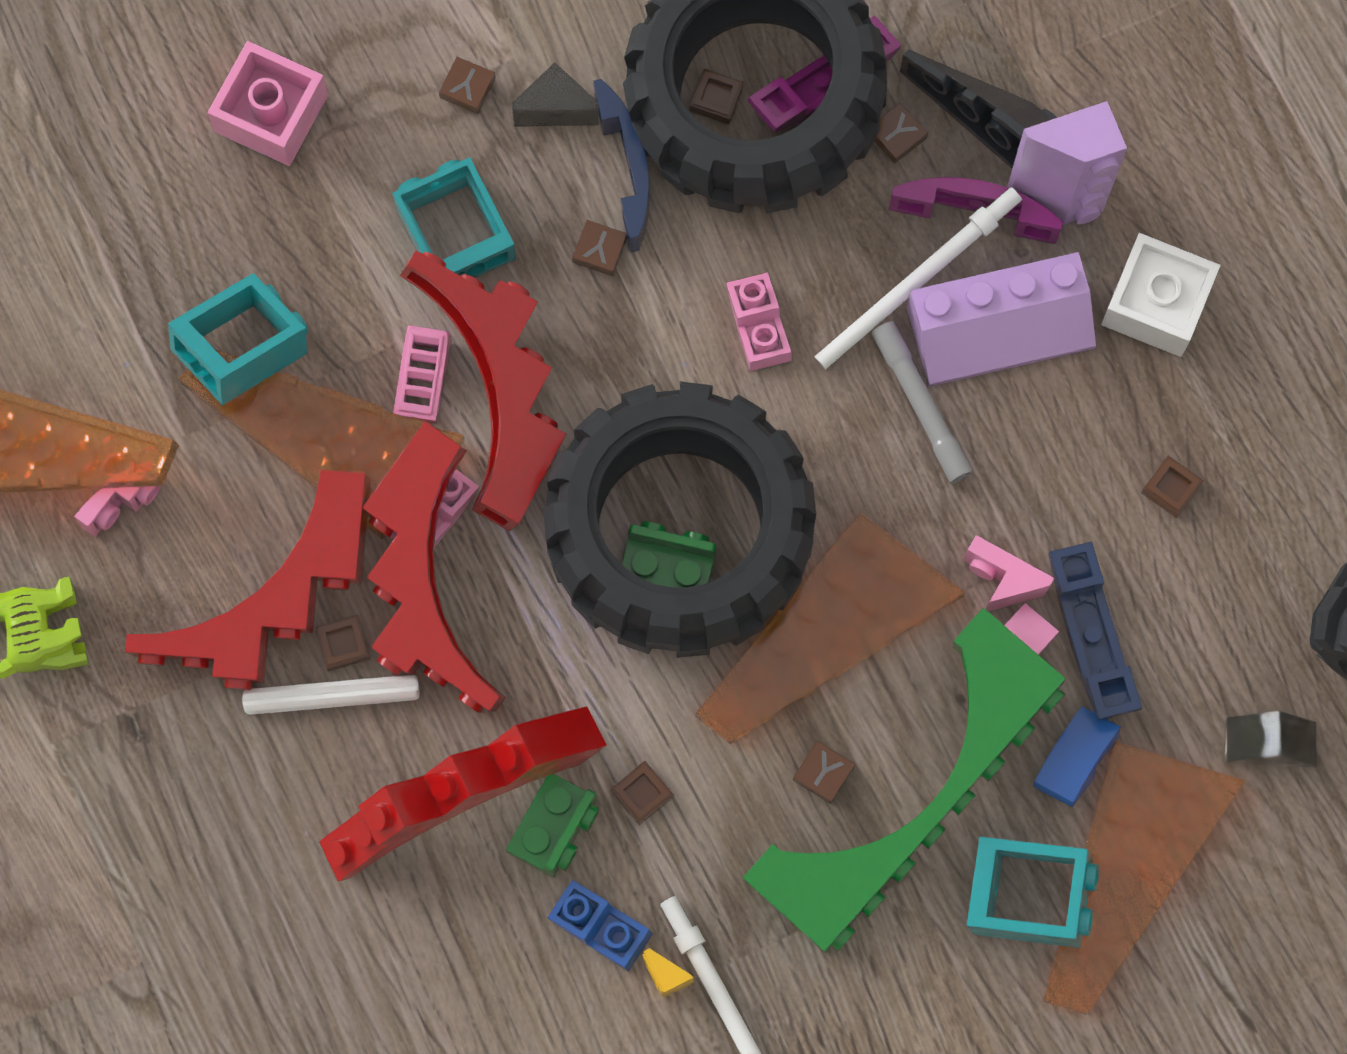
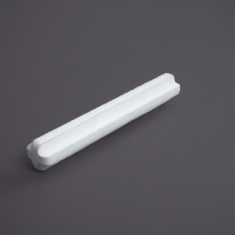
[242,675,420,715]

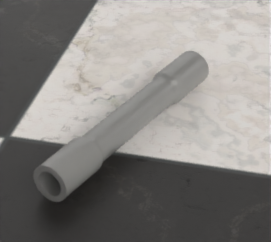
[871,321,974,484]

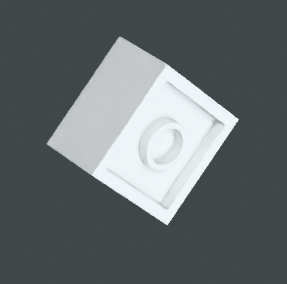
[1101,233,1220,357]

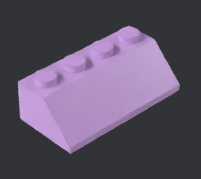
[1007,101,1127,225]
[907,252,1096,387]

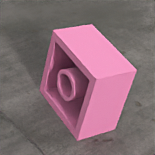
[207,41,329,166]

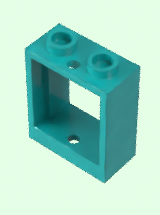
[392,157,516,278]
[168,273,308,405]
[967,837,1099,948]

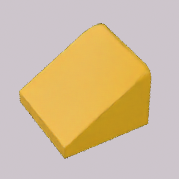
[642,948,694,997]

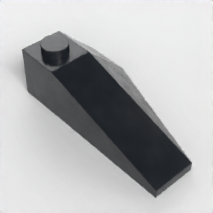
[900,49,1057,168]

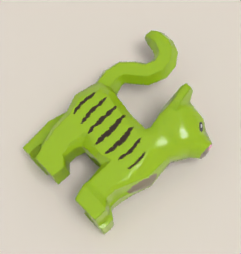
[0,577,89,678]

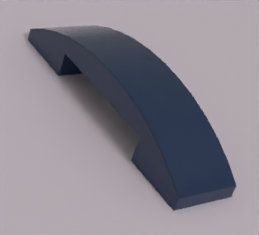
[593,79,649,252]
[1049,541,1142,721]

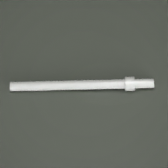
[814,187,1022,370]
[660,896,761,1054]

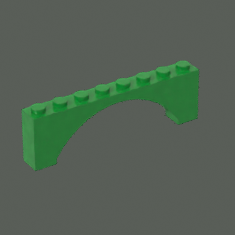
[742,607,1066,953]

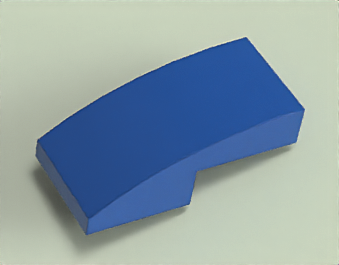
[1033,706,1121,807]
[547,880,653,972]

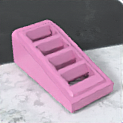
[393,326,452,423]

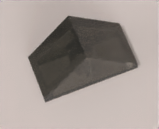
[512,62,599,127]
[1225,711,1316,768]

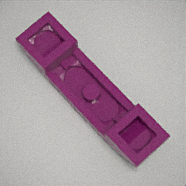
[747,15,902,132]
[889,177,1063,244]

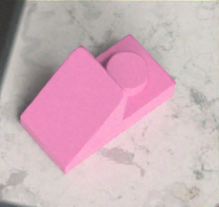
[964,535,1054,611]

